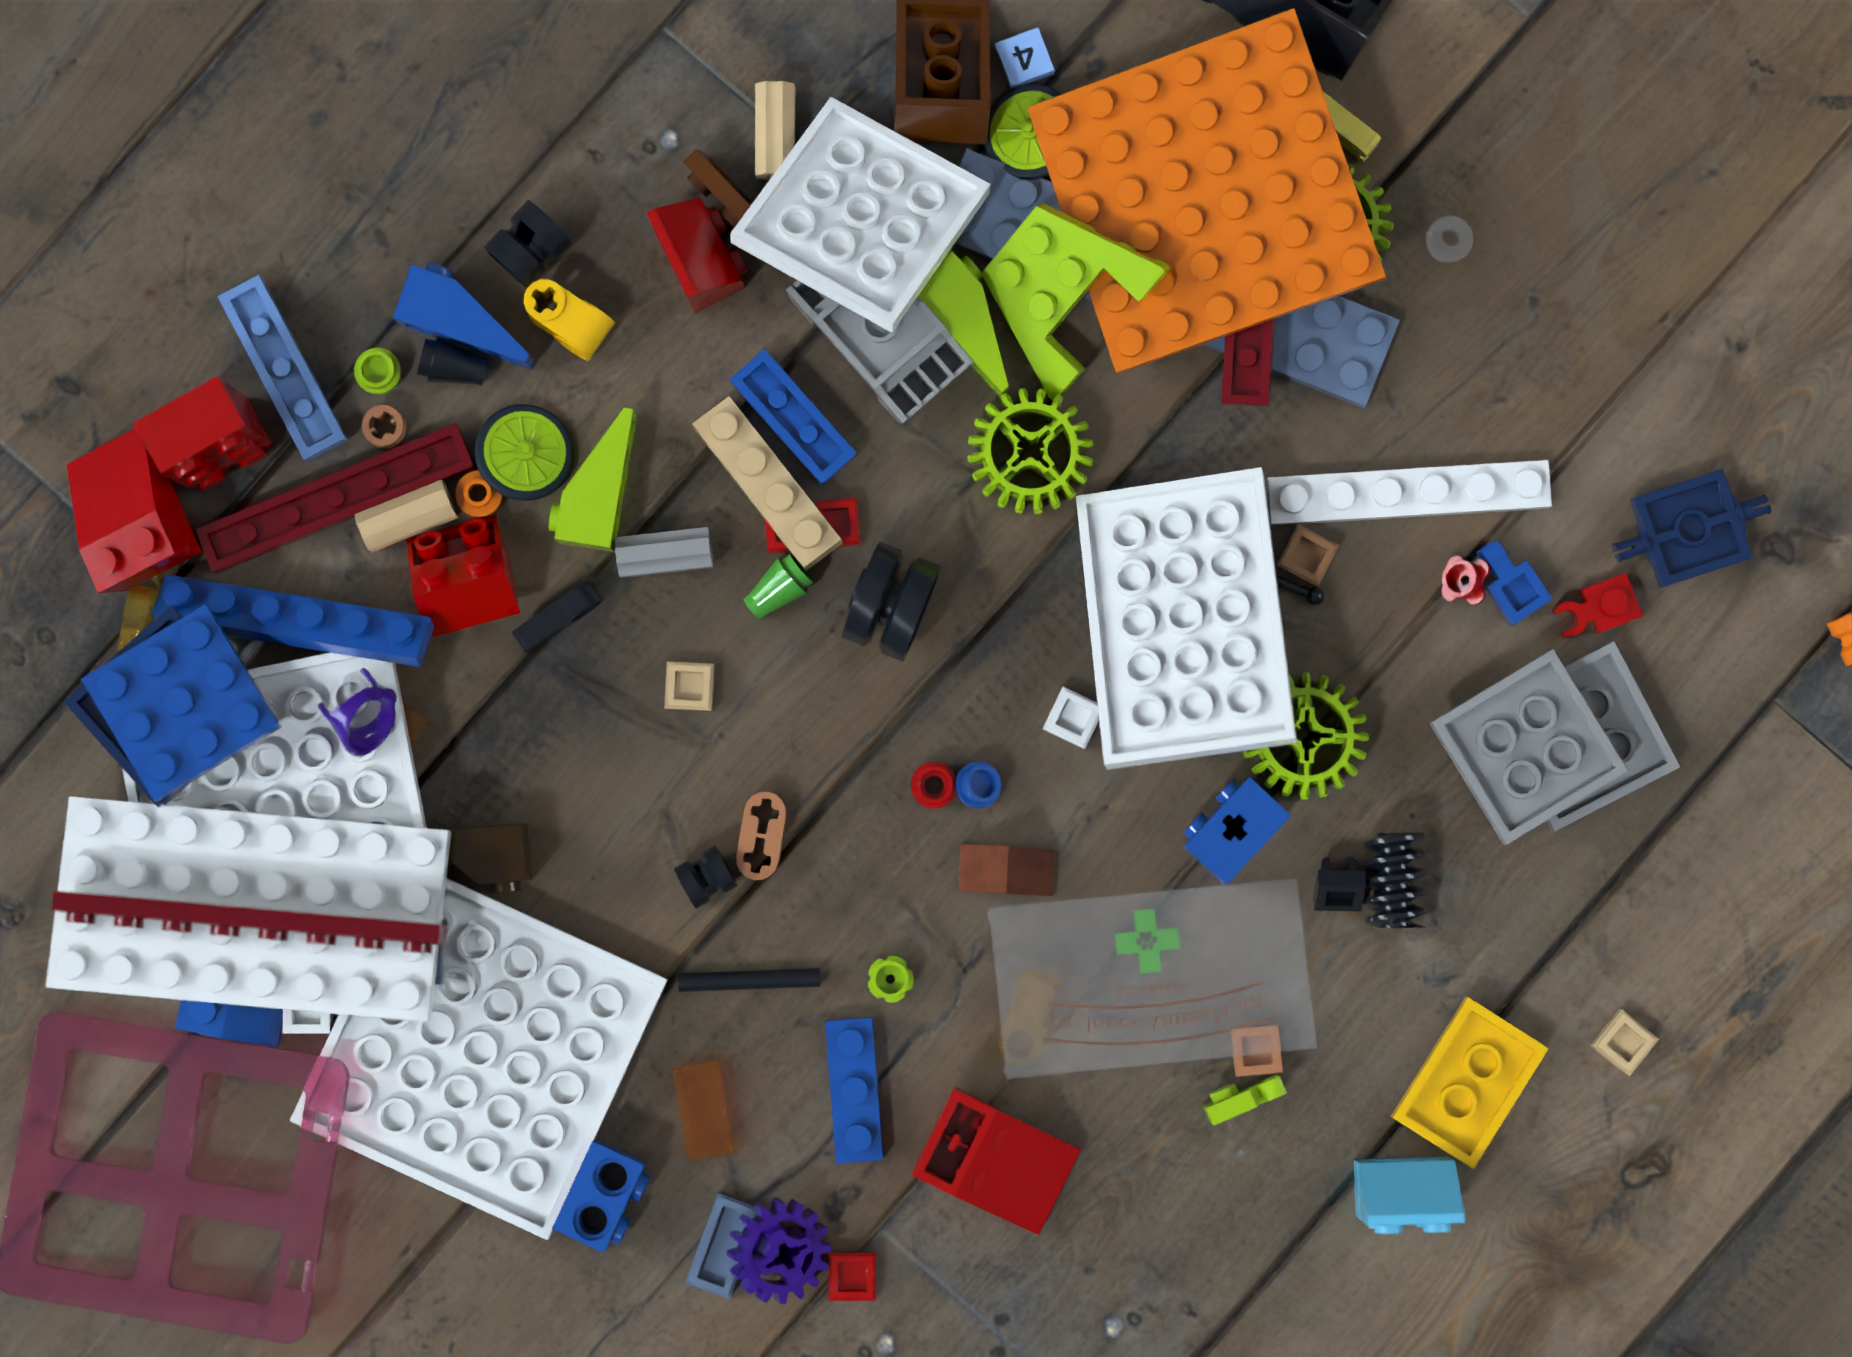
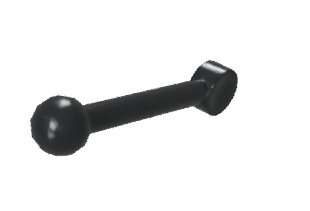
[1276,575,1325,605]

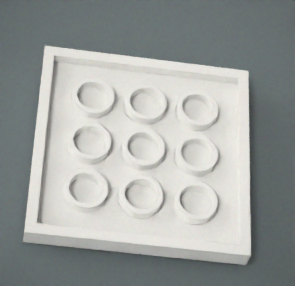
[731,97,991,333]

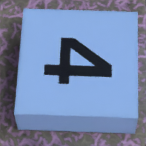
[994,27,1055,90]

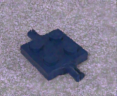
[1612,469,1771,588]

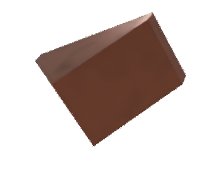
[958,844,1055,896]

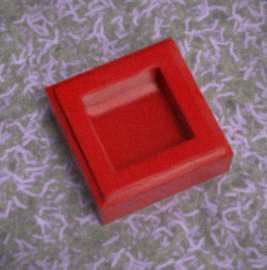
[829,1251,876,1301]

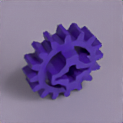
[727,1197,832,1304]

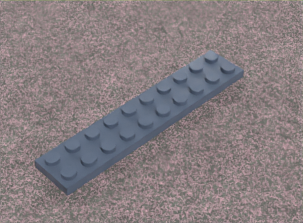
[953,149,1400,409]

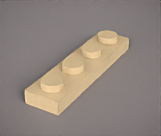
[692,396,843,572]

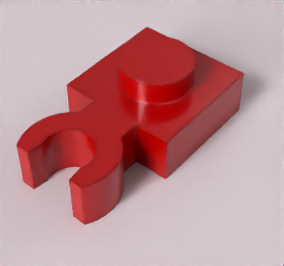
[1552,573,1643,638]

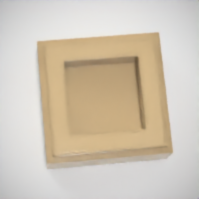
[664,662,715,711]
[1590,1009,1659,1076]

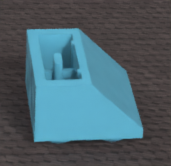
[1353,1156,1465,1234]

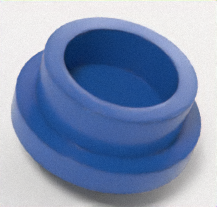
[955,761,1002,809]

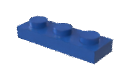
[729,349,857,486]
[825,1017,883,1164]

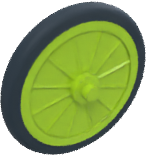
[984,84,1062,180]
[475,404,574,501]

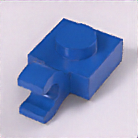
[1476,540,1553,626]

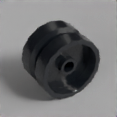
[841,542,941,662]

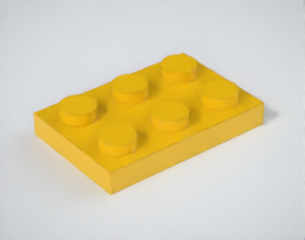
[1390,997,1549,1169]

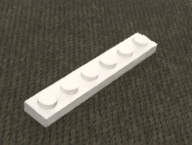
[1266,460,1552,526]

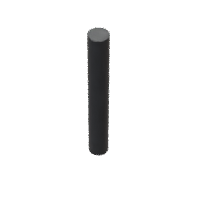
[678,968,821,992]

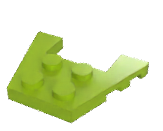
[982,203,1171,401]

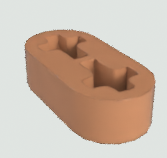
[736,792,787,880]

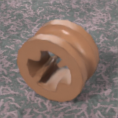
[361,405,407,449]

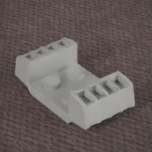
[786,280,974,423]

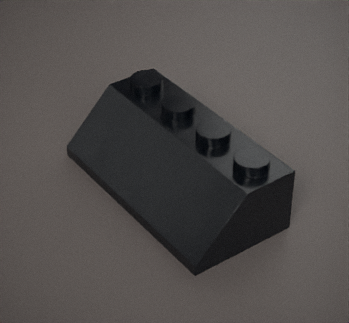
[1202,0,1393,81]

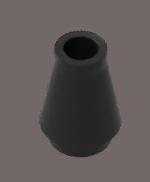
[417,337,489,386]

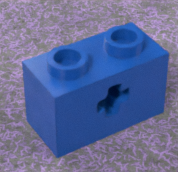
[1182,777,1291,885]

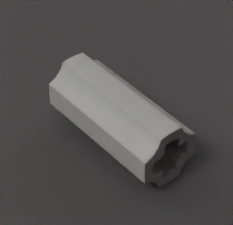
[615,527,713,578]

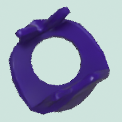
[318,668,397,756]

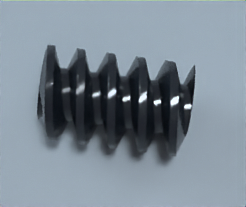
[1364,833,1426,928]

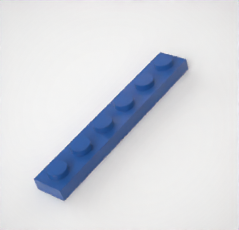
[150,574,434,667]

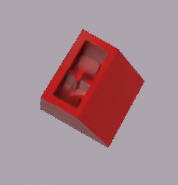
[406,514,520,638]

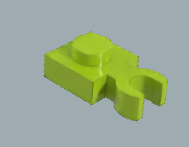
[1202,1074,1287,1126]

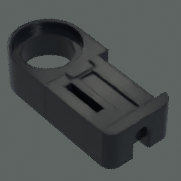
[512,580,604,654]

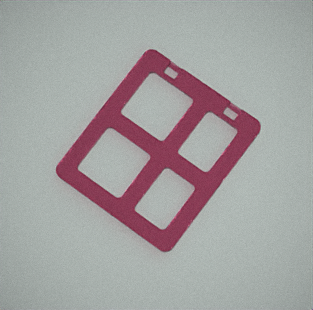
[0,1012,350,1344]

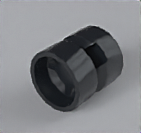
[483,200,573,288]

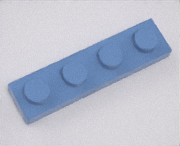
[217,275,348,462]

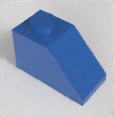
[175,1000,283,1047]

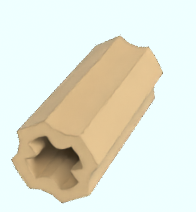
[755,81,795,181]
[354,479,458,553]

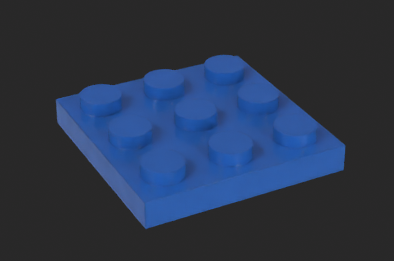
[81,604,282,802]

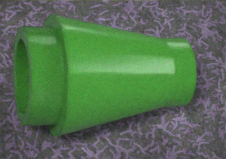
[743,553,814,620]

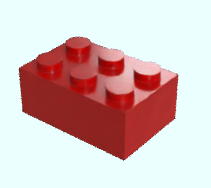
[133,376,274,492]

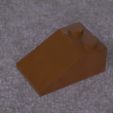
[894,0,990,144]

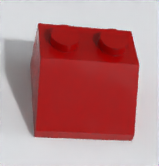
[646,197,748,313]

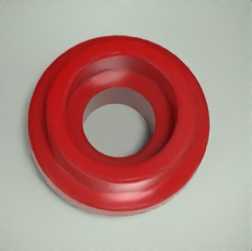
[911,762,956,809]

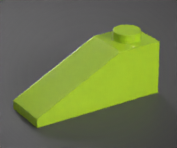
[918,250,1009,398]
[549,407,637,552]

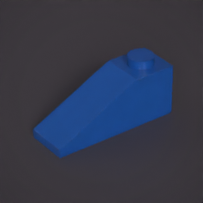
[393,263,534,370]

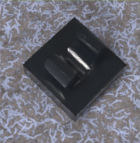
[1313,857,1366,911]

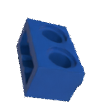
[552,1138,651,1253]

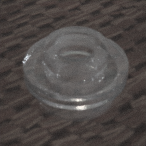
[1426,216,1473,263]

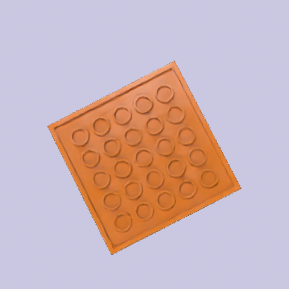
[1027,8,1387,374]

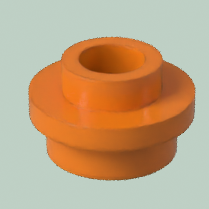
[455,470,503,518]

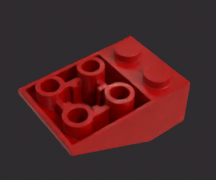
[911,1086,1081,1235]

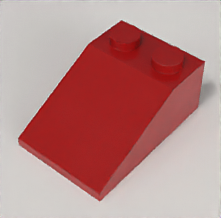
[67,428,202,593]

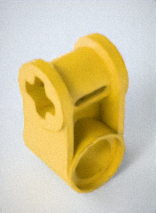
[524,279,615,361]

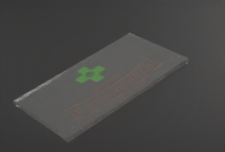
[987,878,1318,1079]

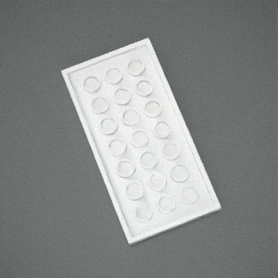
[46,796,451,1023]

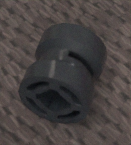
[674,845,738,909]

